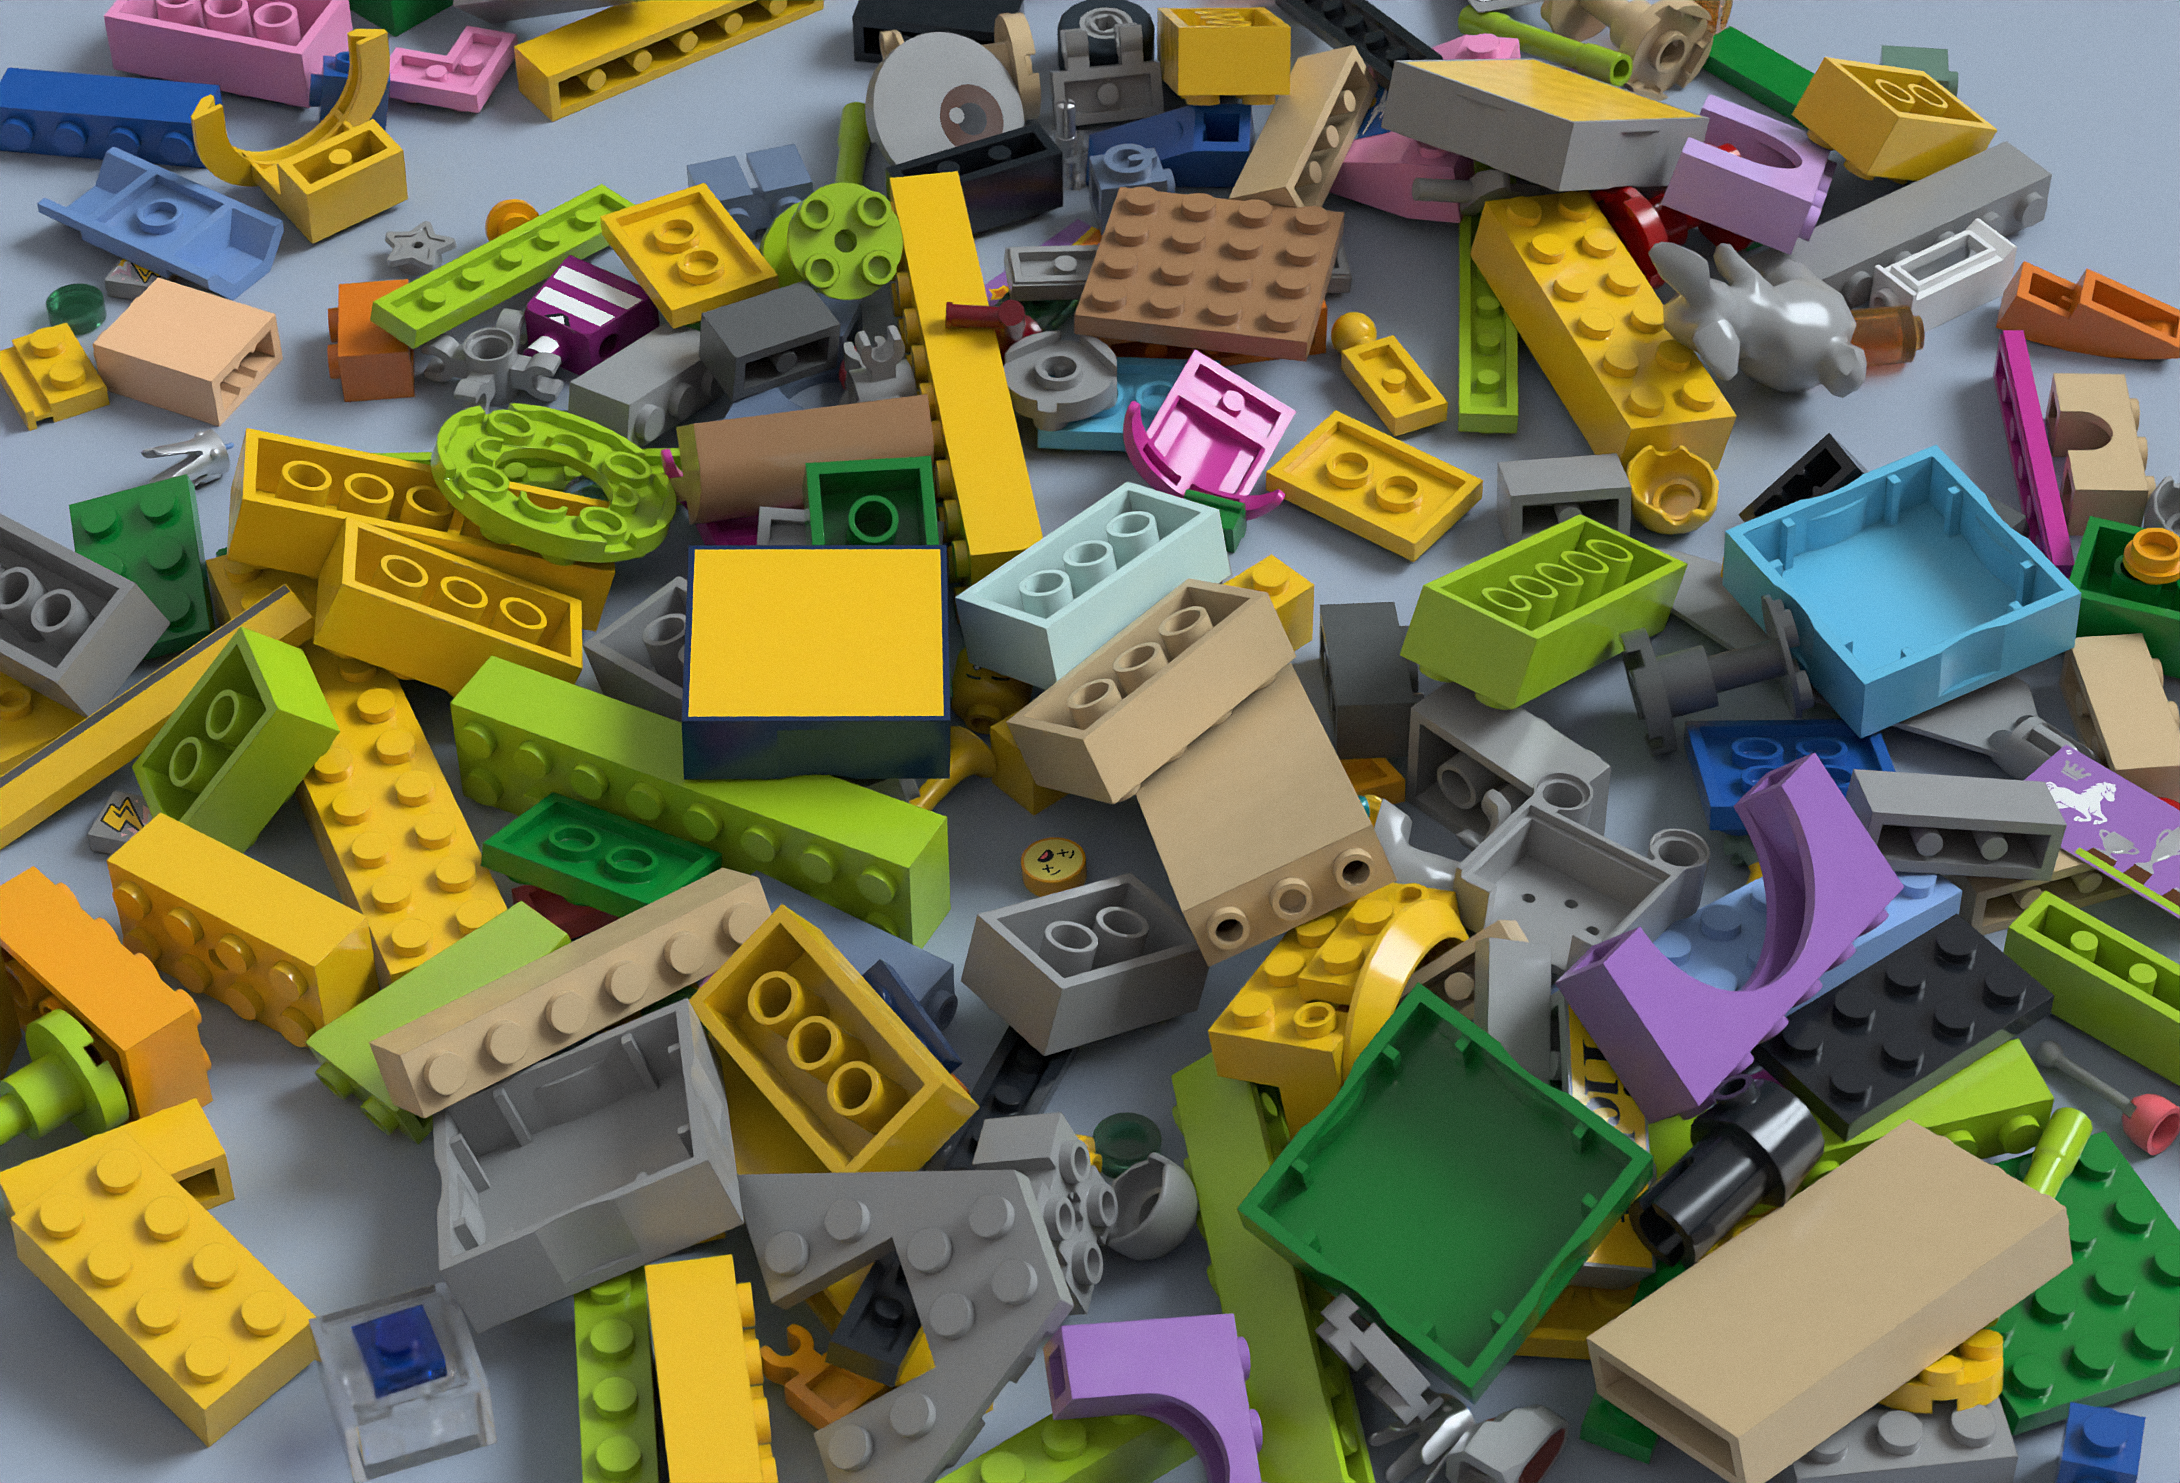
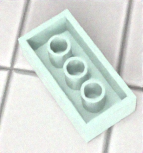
[955,482,1231,690]

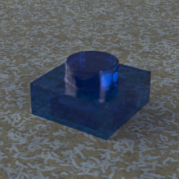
[351,1304,448,1399]

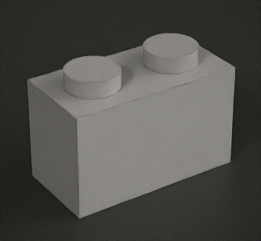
[1497,453,1632,546]

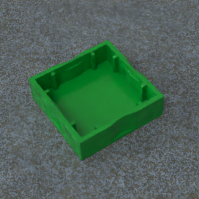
[1237,982,1653,1405]

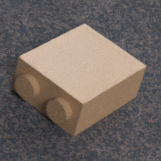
[93,278,283,427]

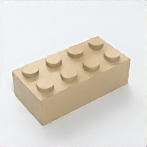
[1006,578,1297,804]

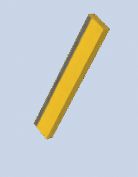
[0,583,315,850]

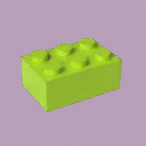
[132,627,340,854]

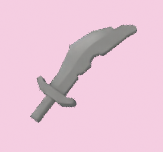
[1412,169,1668,216]

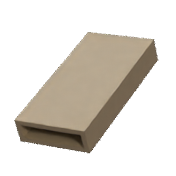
[1136,663,1397,967]
[1586,1119,2073,1483]

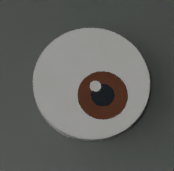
[865,32,1024,166]

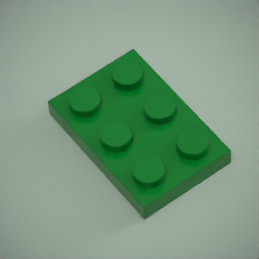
[69,474,216,661]
[481,792,723,918]

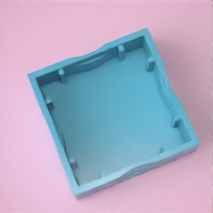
[1722,445,2081,739]

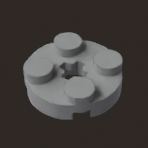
[1003,331,1117,431]
[1315,1292,1444,1426]

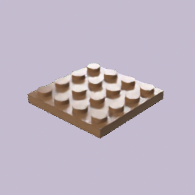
[1074,186,1345,362]

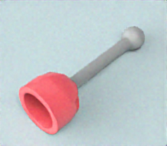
[2036,1041,2180,1155]

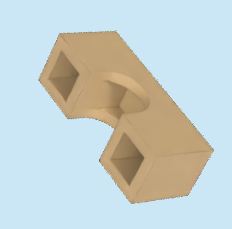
[2045,373,2156,536]

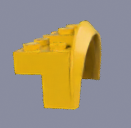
[1208,883,1469,1140]

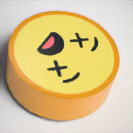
[1021,837,1087,897]

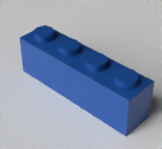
[0,67,227,169]

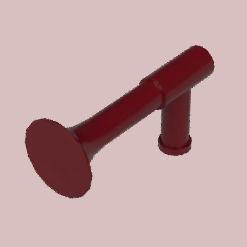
[945,300,1043,366]

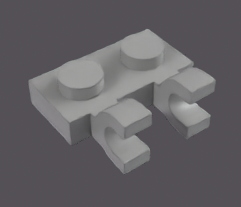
[1049,22,1164,127]

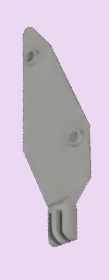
[1655,548,2101,780]

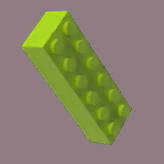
[1400,514,1688,710]

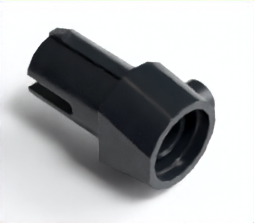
[1629,1074,1824,1269]

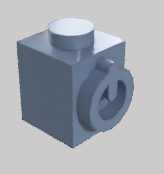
[1089,144,1176,235]

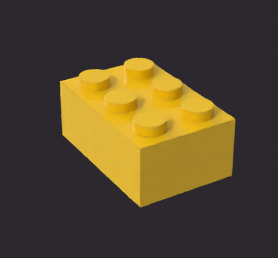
[1792,57,1997,184]

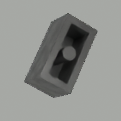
[699,280,841,402]

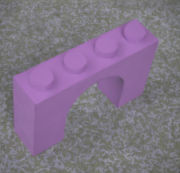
[1043,1313,1267,1483]

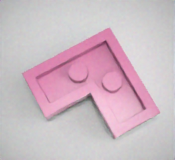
[389,26,518,113]

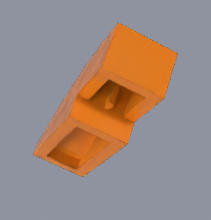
[1996,261,2180,360]

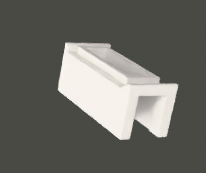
[1868,218,2017,341]

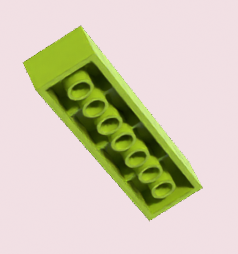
[450,655,951,949]

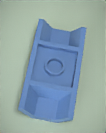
[37,146,284,301]

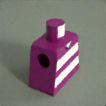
[523,255,660,376]

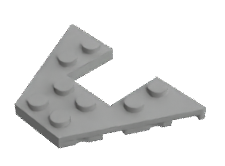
[737,1170,1074,1483]

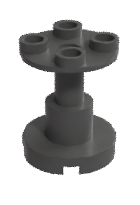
[1619,594,1814,757]

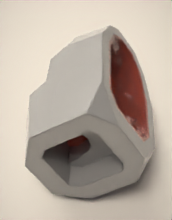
[1445,1404,1569,1483]

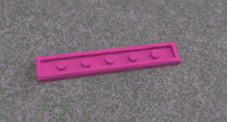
[1993,330,2075,580]

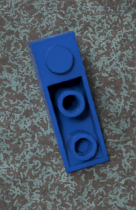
[1086,104,1255,187]

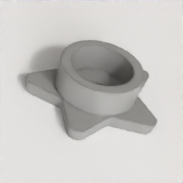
[385,221,457,276]

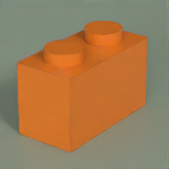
[327,279,415,402]

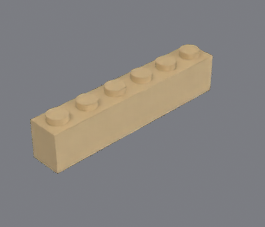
[369,868,772,1118]

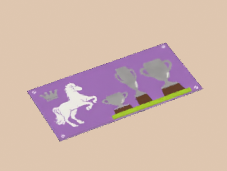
[2025,744,2180,919]

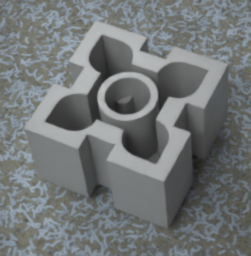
[972,1112,1118,1316]

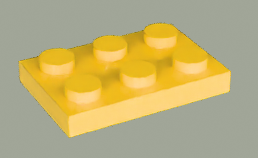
[600,183,779,329]
[1266,410,1483,562]

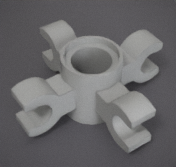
[421,308,564,414]
[843,325,917,404]

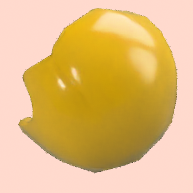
[1626,445,1719,535]

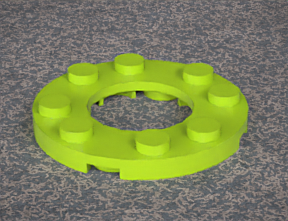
[430,403,677,566]

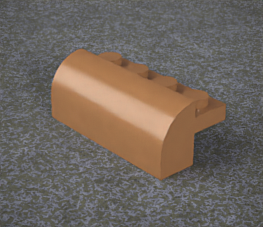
[669,394,934,525]

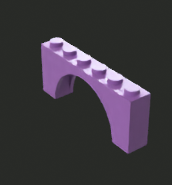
[1555,752,1904,1124]

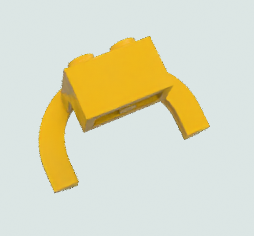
[191,29,408,244]

